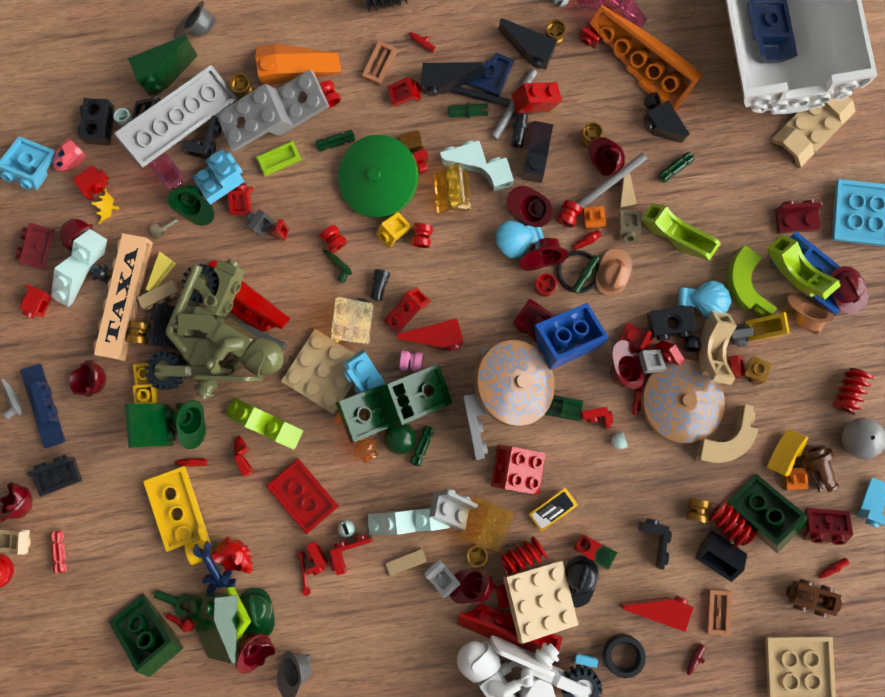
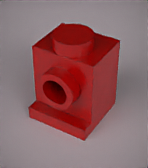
[73,165,110,201]
[19,284,52,319]

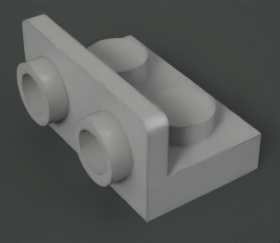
[429,488,478,531]

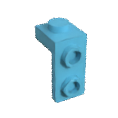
[857,478,885,528]

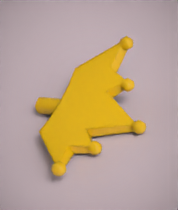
[91,189,119,224]

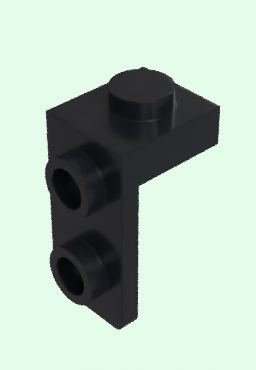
[639,518,672,570]

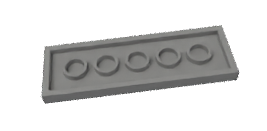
[113,65,237,169]

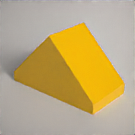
[745,312,789,341]

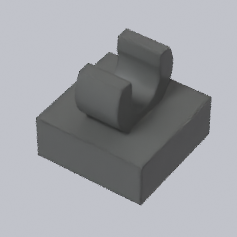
[246,209,274,238]
[730,324,753,347]

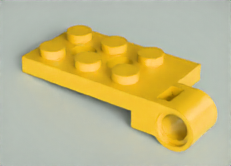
[143,466,213,565]

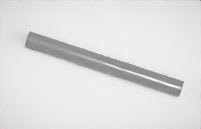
[491,68,538,140]
[577,152,647,208]

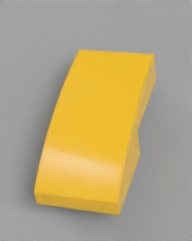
[133,363,157,403]
[767,429,808,476]

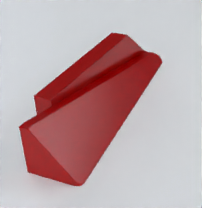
[208,260,290,332]
[457,604,563,666]

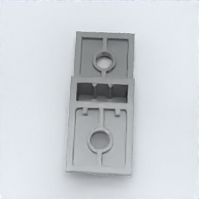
[216,69,330,152]
[463,347,489,460]

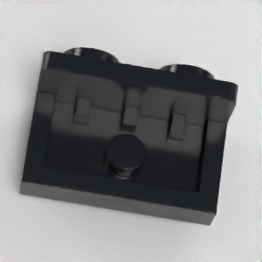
[27,455,83,497]

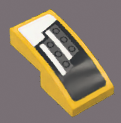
[529,487,578,531]

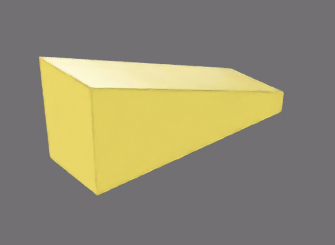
[146,251,176,291]

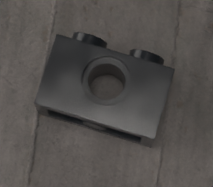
[647,306,696,341]

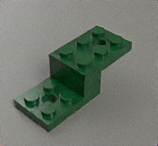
[335,364,453,443]

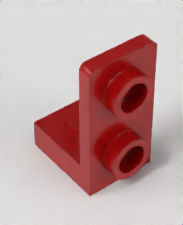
[384,287,431,334]

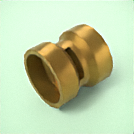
[544,19,566,46]
[229,73,253,99]
[580,122,603,148]
[126,321,151,345]
[686,498,712,523]
[466,544,488,568]

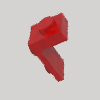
[329,534,374,576]

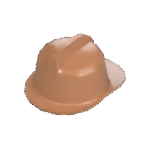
[595,248,632,296]
[787,294,835,334]

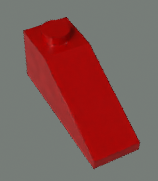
[396,318,464,352]
[620,595,694,632]

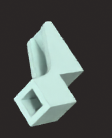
[440,140,514,192]
[51,229,107,307]
[368,508,450,535]

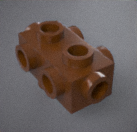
[786,578,842,618]

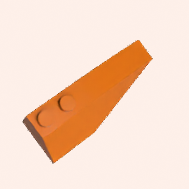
[590,5,704,110]

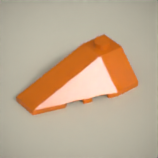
[255,44,341,85]

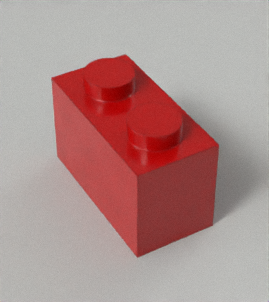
[511,82,562,113]

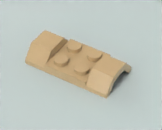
[770,97,855,168]

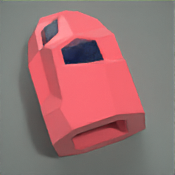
[52,138,86,172]

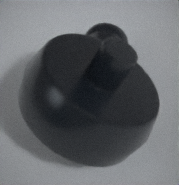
[90,263,109,285]

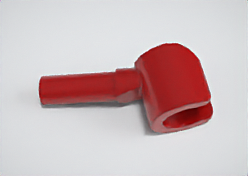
[166,613,195,632]

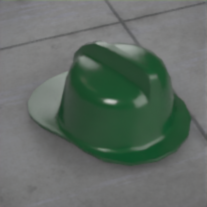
[167,185,215,226]
[171,400,206,450]
[240,588,275,636]

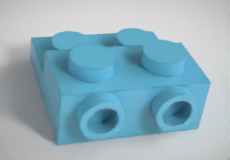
[0,136,55,190]
[192,149,245,204]

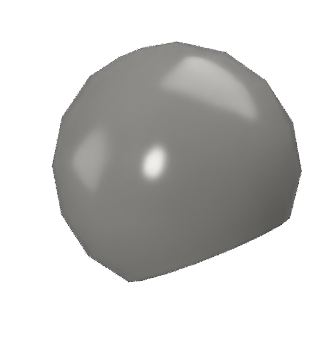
[841,417,885,460]

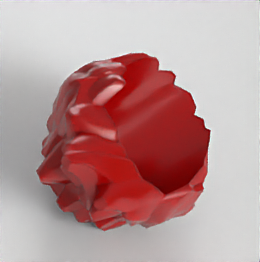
[211,536,253,574]

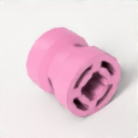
[399,350,423,373]

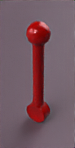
[297,551,311,596]

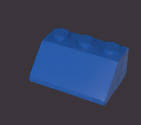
[534,303,609,370]

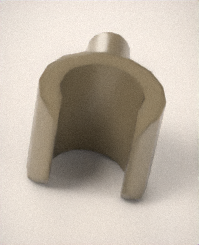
[149,218,179,238]

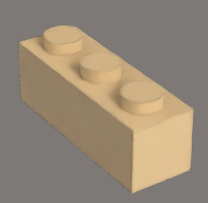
[137,280,181,311]

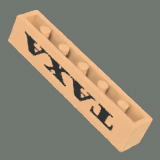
[93,233,153,361]

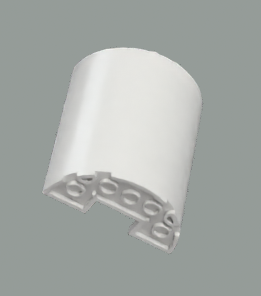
[725,0,877,114]

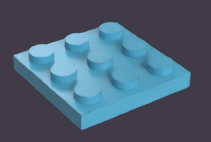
[831,179,885,247]

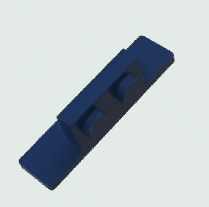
[20,364,65,448]

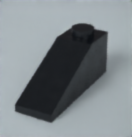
[499,18,557,70]
[420,62,486,96]
[522,121,553,183]

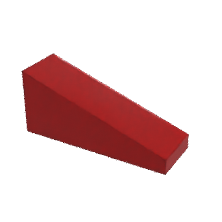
[270,219,290,241]

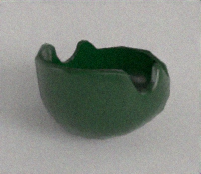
[384,423,416,455]

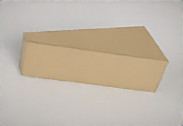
[618,173,637,211]
[385,548,427,576]

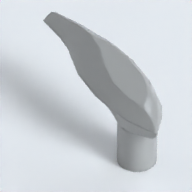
[1,379,21,419]

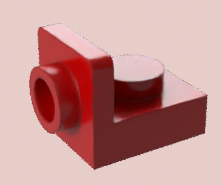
[579,16,602,49]
[387,77,421,107]
[228,183,254,215]
[617,322,653,353]
[650,340,685,366]
[580,407,613,429]
[305,540,329,576]

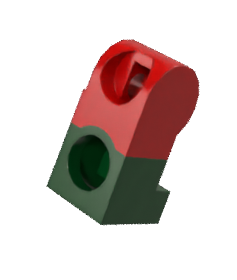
[574,534,618,570]

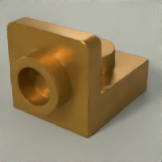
[744,356,772,385]

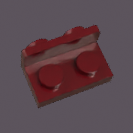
[775,200,823,234]
[15,223,55,270]
[803,508,853,545]

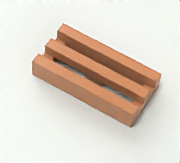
[362,41,397,86]
[706,589,732,636]

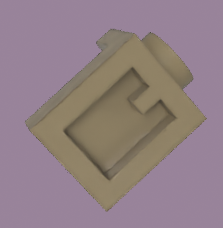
[618,210,642,243]

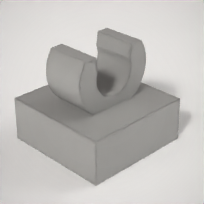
[638,350,666,374]

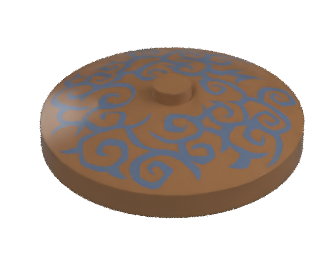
[474,340,555,426]
[641,359,725,443]

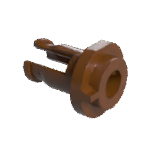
[799,445,839,493]

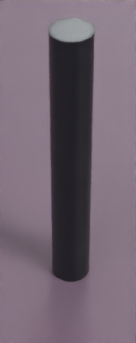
[450,87,510,107]

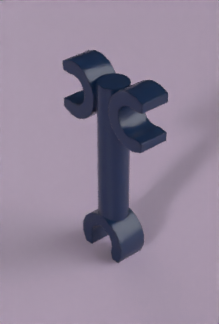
[193,541,237,592]

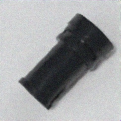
[369,269,391,301]

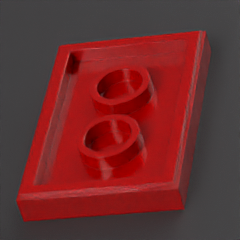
[266,458,339,535]

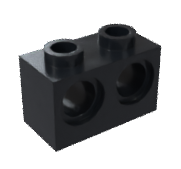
[78,98,115,145]

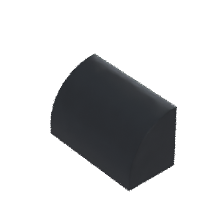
[695,530,747,582]

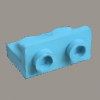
[342,349,385,394]

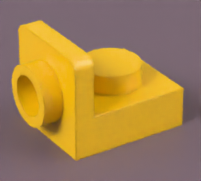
[376,212,412,248]

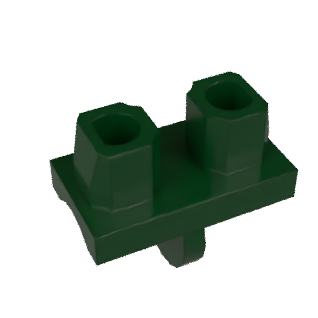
[544,395,583,422]

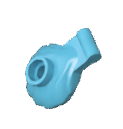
[496,220,544,258]
[678,280,731,318]

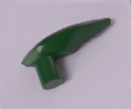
[323,249,352,283]

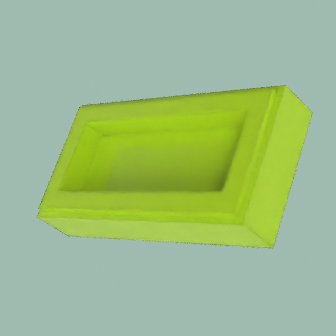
[256,141,302,177]

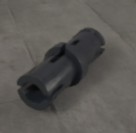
[511,113,529,148]

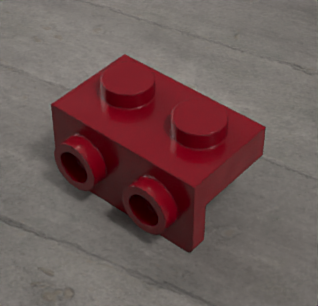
[512,298,555,343]

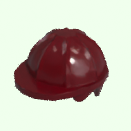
[588,137,626,176]
[60,219,94,253]
[69,360,107,397]
[0,482,33,522]
[235,633,276,674]

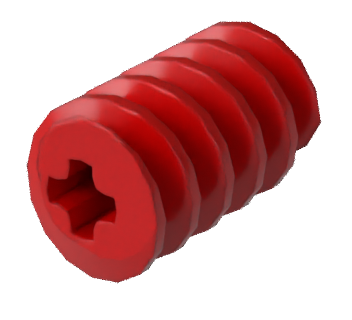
[832,368,874,415]
[708,500,757,547]
[500,536,548,576]

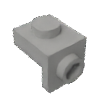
[424,560,461,598]

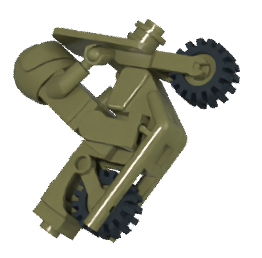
[145,258,284,399]

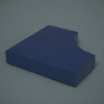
[465,53,514,97]

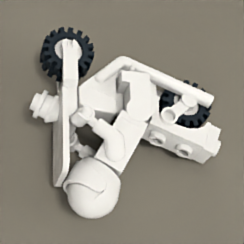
[457,636,603,697]

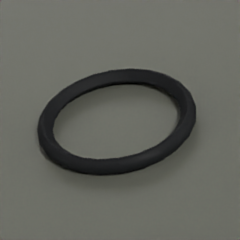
[557,250,599,293]

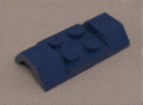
[747,0,798,63]

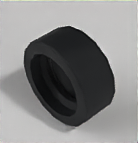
[602,634,646,679]

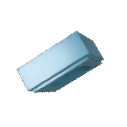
[572,653,598,668]

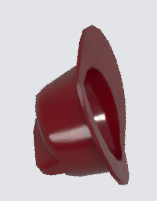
[507,186,553,227]
[519,238,568,271]
[830,266,869,314]
[610,340,645,389]
[449,567,497,604]

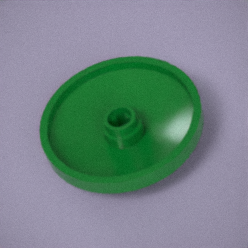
[338,135,419,218]

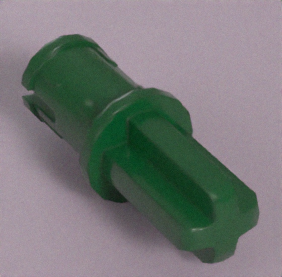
[448,102,488,119]

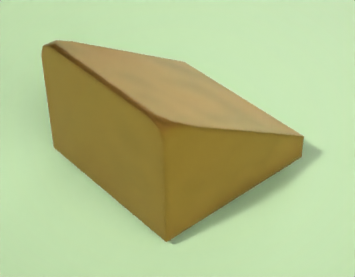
[399,130,423,153]

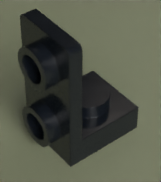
[182,116,222,159]

